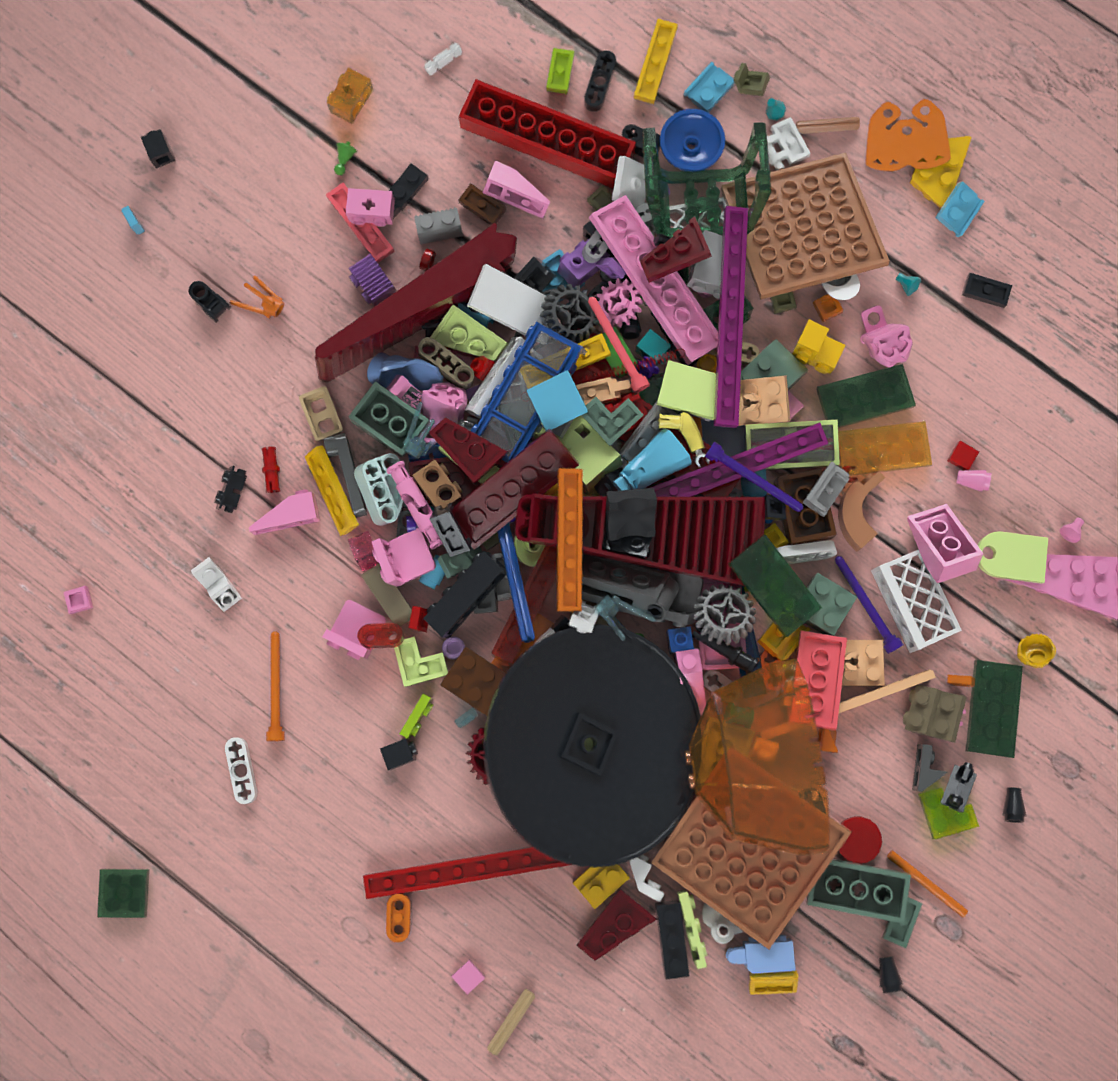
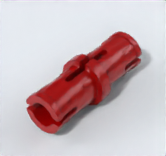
[262,446,280,493]

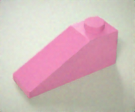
[483,161,550,219]
[249,490,320,535]
[674,649,707,719]

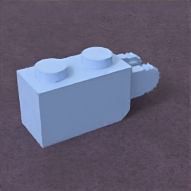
[725,935,796,974]

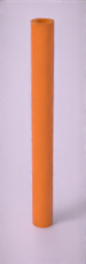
[887,850,968,918]

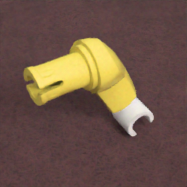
[658,412,710,467]

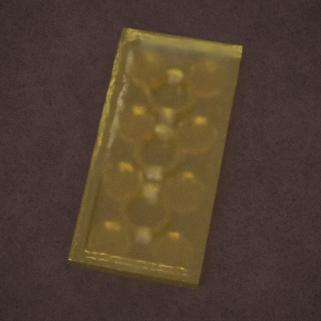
[838,421,932,476]

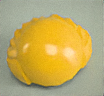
[1017,633,1056,668]

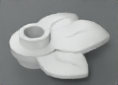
[702,903,743,944]

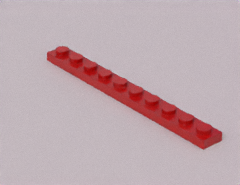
[363,847,572,899]

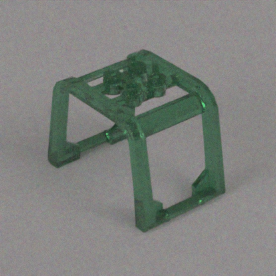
[642,122,772,239]

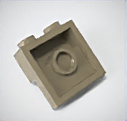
[903,685,966,743]

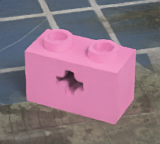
[346,188,395,226]

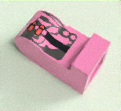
[386,375,422,413]

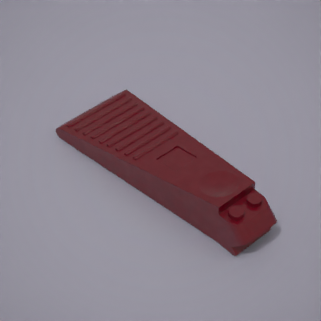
[315,223,517,382]
[515,494,765,589]

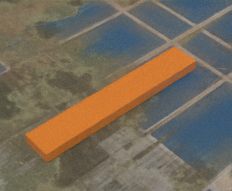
[557,468,583,612]

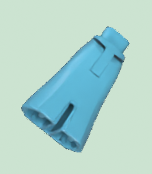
[613,428,692,491]

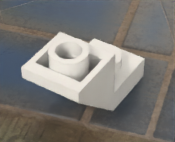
[191,557,242,612]
[629,855,664,902]

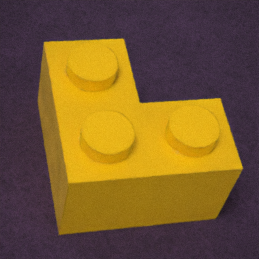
[792,319,846,374]

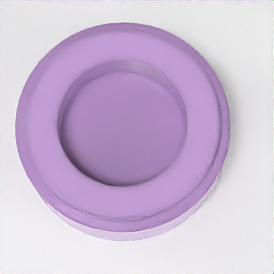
[442,636,465,660]

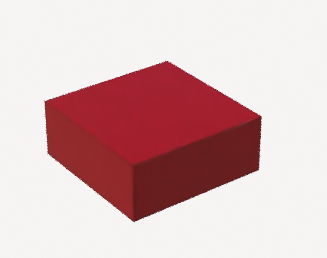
[947,440,979,470]
[409,606,428,633]

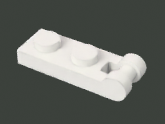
[569,600,602,633]

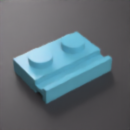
[684,62,735,113]
[935,181,985,237]

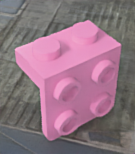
[372,528,436,587]
[323,600,387,660]

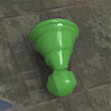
[334,141,357,176]

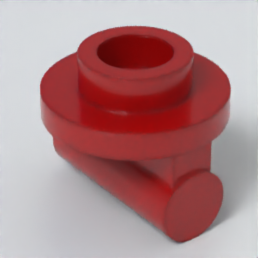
[470,356,495,381]

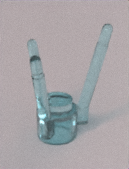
[403,402,437,459]
[595,595,655,640]

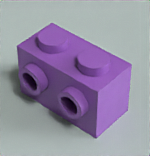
[557,238,610,288]

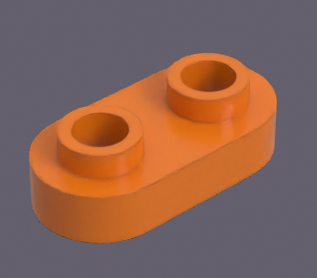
[386,893,411,943]

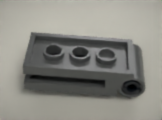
[582,554,679,622]

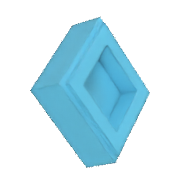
[122,206,145,235]

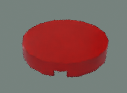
[838,816,882,864]

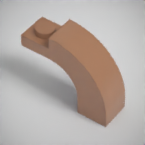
[838,471,886,552]

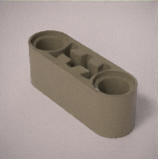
[418,337,474,390]
[361,563,412,629]

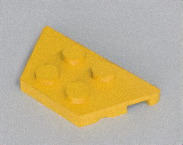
[910,136,972,211]

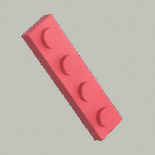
[326,183,395,263]

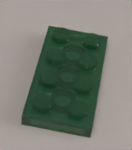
[816,364,916,428]
[728,535,822,637]
[966,660,1023,758]

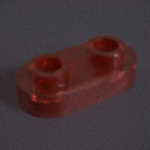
[357,623,404,648]

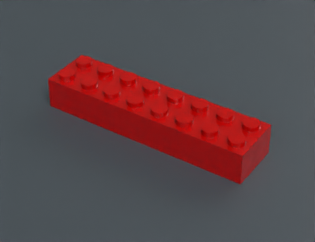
[458,79,636,189]

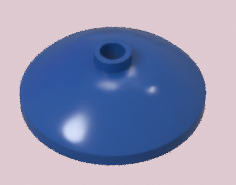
[660,109,725,172]

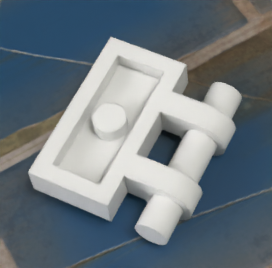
[757,117,811,171]

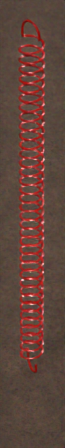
[521,349,686,402]

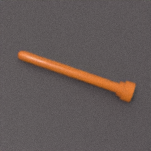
[266,631,285,741]

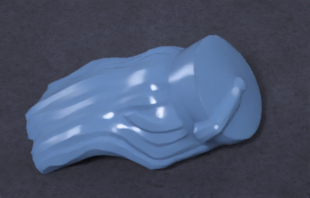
[367,352,443,391]

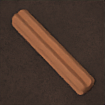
[796,117,860,134]

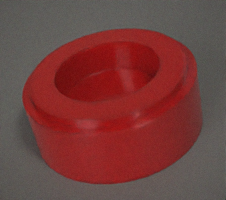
[419,248,436,271]

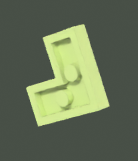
[393,636,448,687]

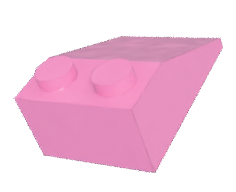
[907,504,983,583]

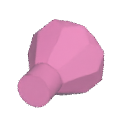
[1060,518,1084,543]

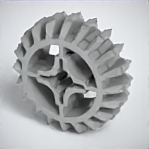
[693,583,756,646]

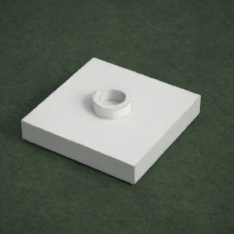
[612,156,650,208]

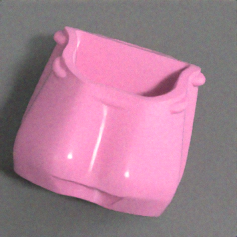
[860,306,913,368]
[418,383,467,445]

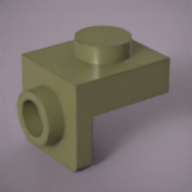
[734,63,770,96]

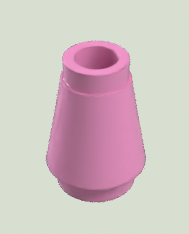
[956,470,992,492]

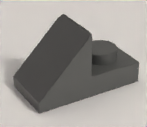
[912,744,948,792]

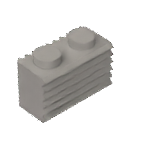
[414,207,463,244]

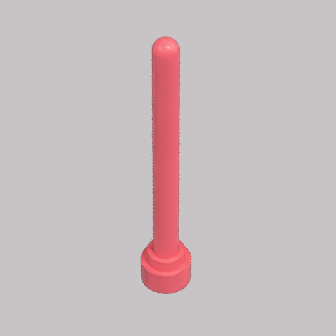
[588,297,650,394]

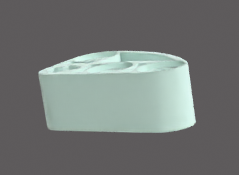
[354,453,403,526]

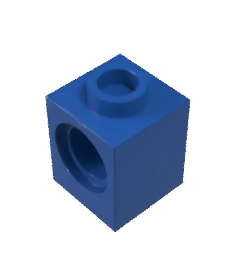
[666,626,694,654]

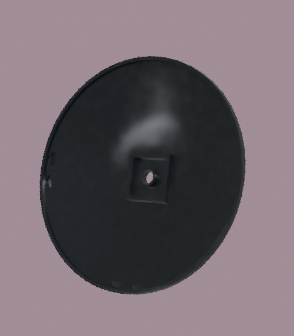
[484,625,704,867]

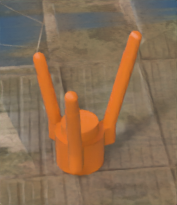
[230,275,285,319]

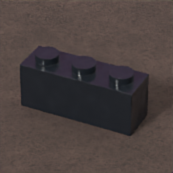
[655,900,690,979]

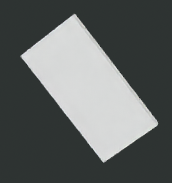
[467,264,562,345]

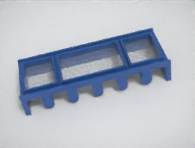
[471,321,587,463]

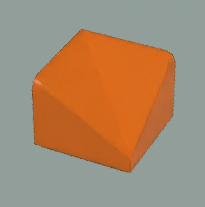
[817,728,838,753]

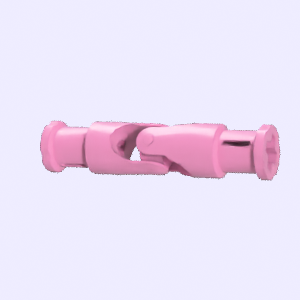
[386,461,443,549]

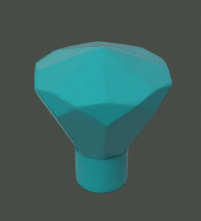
[766,98,787,120]
[896,273,921,296]

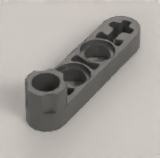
[324,433,367,518]

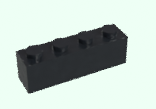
[423,551,507,638]

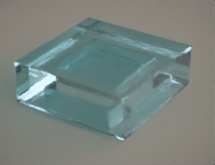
[454,707,479,728]

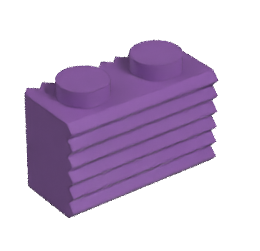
[349,254,396,306]

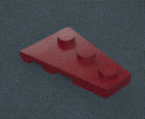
[576,888,658,961]

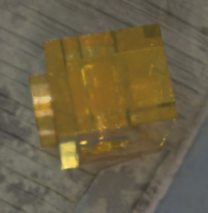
[327,67,373,124]

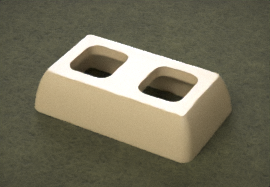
[299,386,343,441]

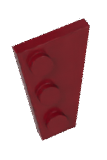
[640,216,712,283]
[429,417,509,484]

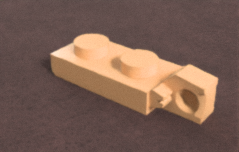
[575,377,631,406]

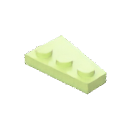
[430,305,508,361]
[677,890,707,969]

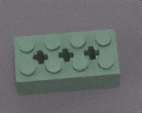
[807,859,911,924]

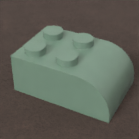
[741,339,808,391]
[348,381,430,457]

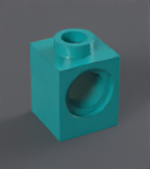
[635,329,671,366]

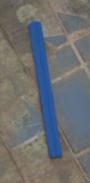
[497,522,535,643]

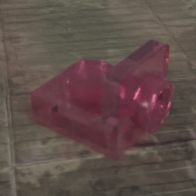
[348,530,379,571]

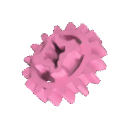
[596,278,644,328]

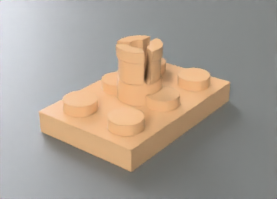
[739,375,790,426]
[842,640,885,686]

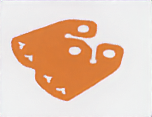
[866,99,951,171]

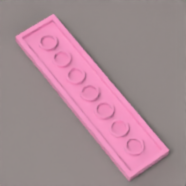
[589,195,718,365]

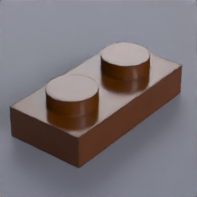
[458,183,506,225]

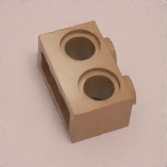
[413,460,463,509]

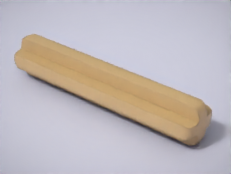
[487,989,535,1056]

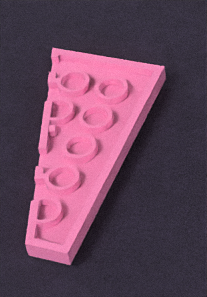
[1002,554,1118,620]

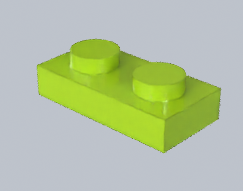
[546,48,574,94]
[399,694,434,739]

